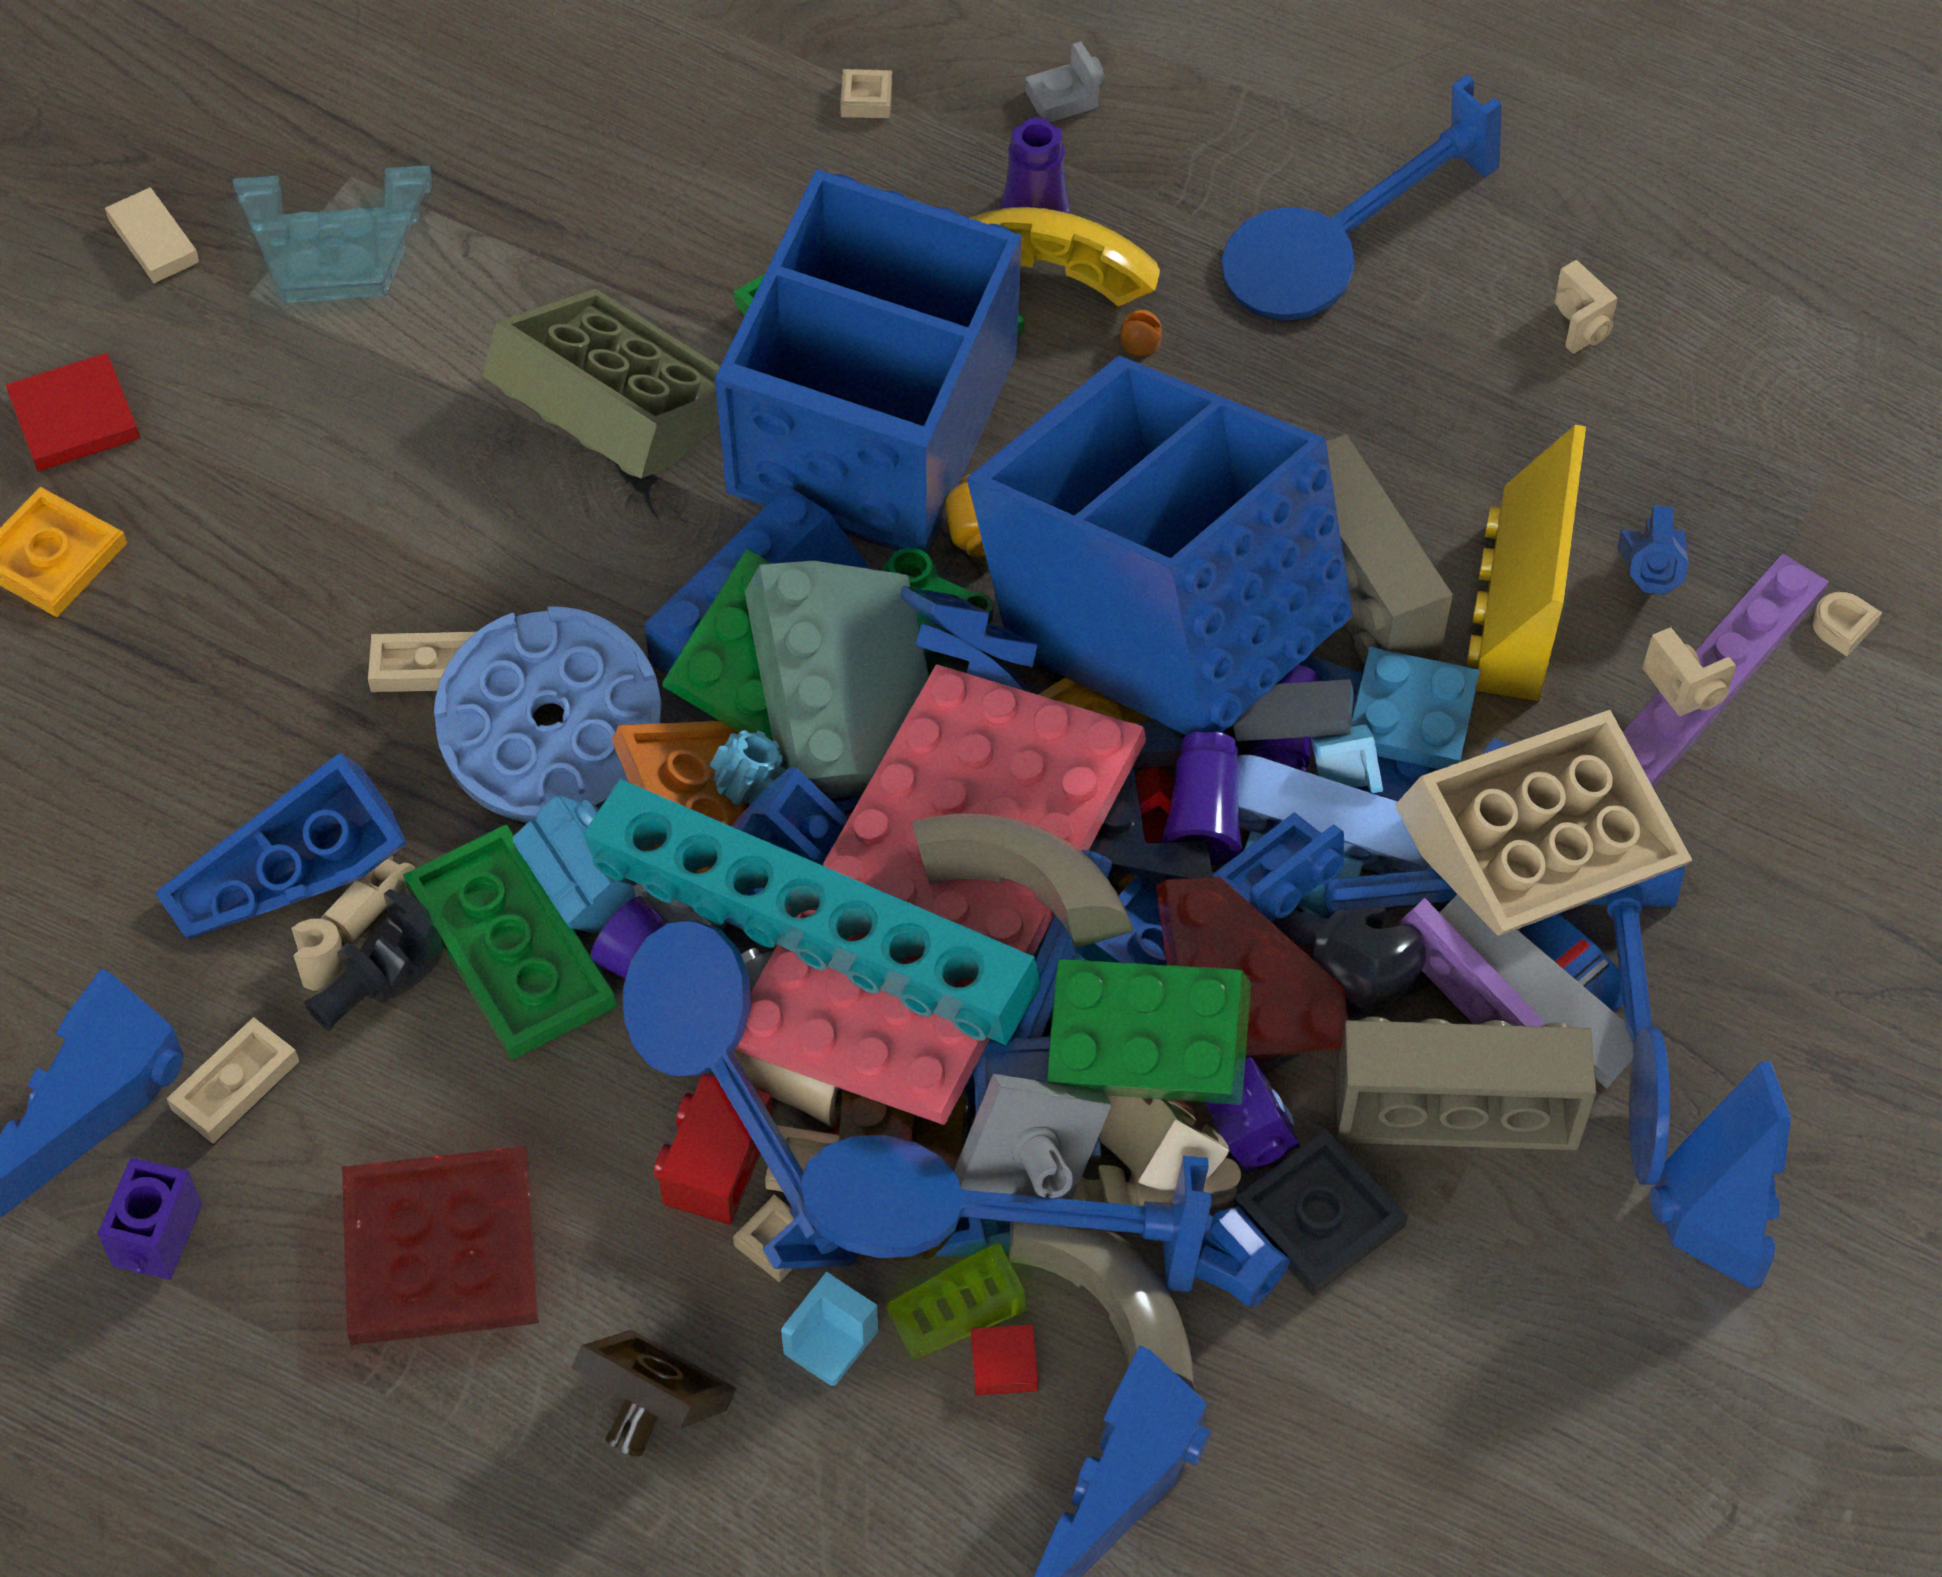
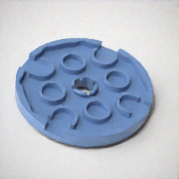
[434,606,663,823]

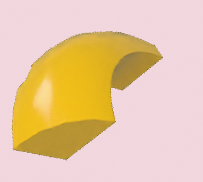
[970,207,1160,307]

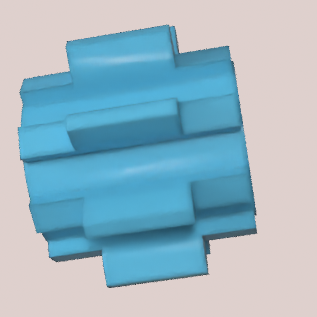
[710,730,786,806]

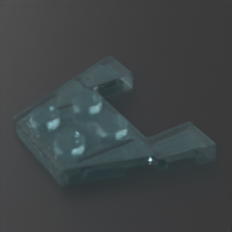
[233,165,433,303]

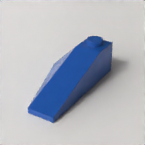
[155,753,407,939]
[0,968,185,1218]
[1650,1061,1791,1289]
[1034,1345,1212,1577]

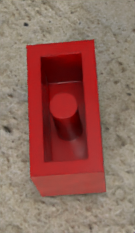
[653,1074,773,1225]

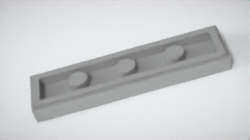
[1440,894,1633,1089]

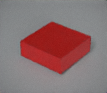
[971,1324,1038,1396]

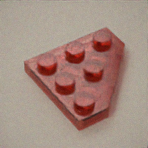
[1156,877,1349,1058]

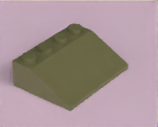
[482,288,720,479]

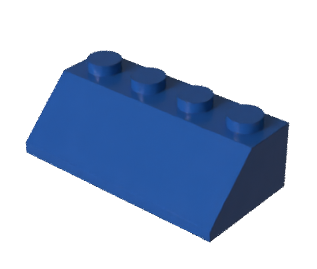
[644,486,870,675]

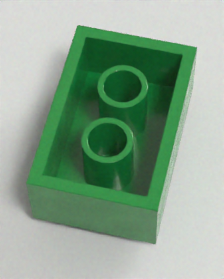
[1047,959,1251,1105]

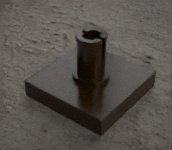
[571,1330,737,1457]

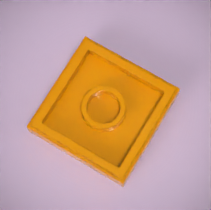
[0,487,127,617]

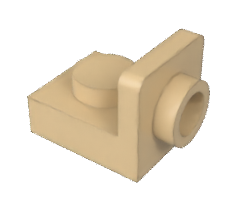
[1554,260,1618,354]
[1642,627,1736,717]

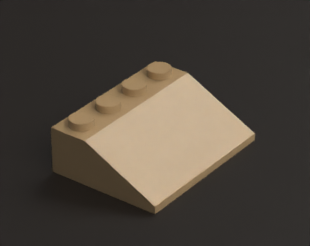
[1395,710,1692,936]

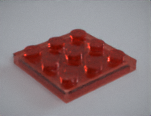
[342,1146,539,1345]

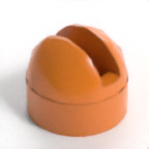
[1120,310,1162,356]

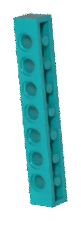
[583,779,1041,1045]

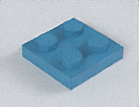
[1351,647,1480,769]

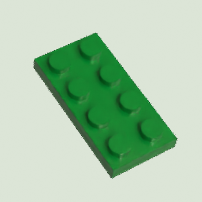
[403,824,617,1061]

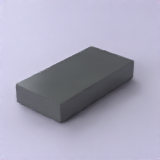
[1234,679,1353,741]

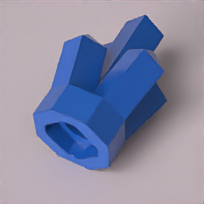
[1617,505,1688,595]
[1194,1206,1291,1308]

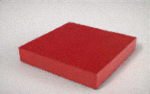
[5,352,140,472]

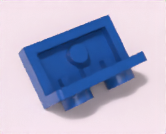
[1212,812,1344,931]

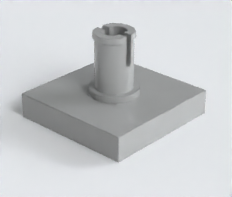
[954,1074,1112,1200]

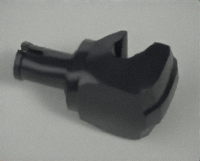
[304,889,443,1031]
[1271,904,1426,1012]

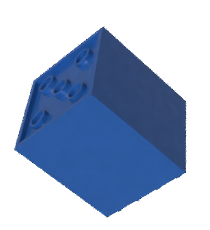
[715,169,1022,555]
[967,356,1353,735]

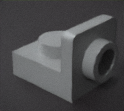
[1025,41,1104,123]

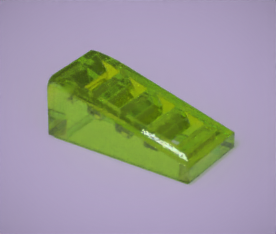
[886,1243,1025,1361]

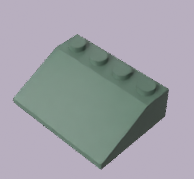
[745,561,929,799]

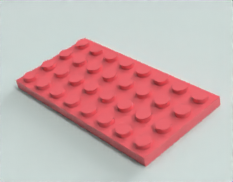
[734,664,1146,1125]

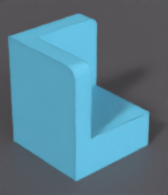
[1310,724,1383,794]
[781,1272,878,1386]

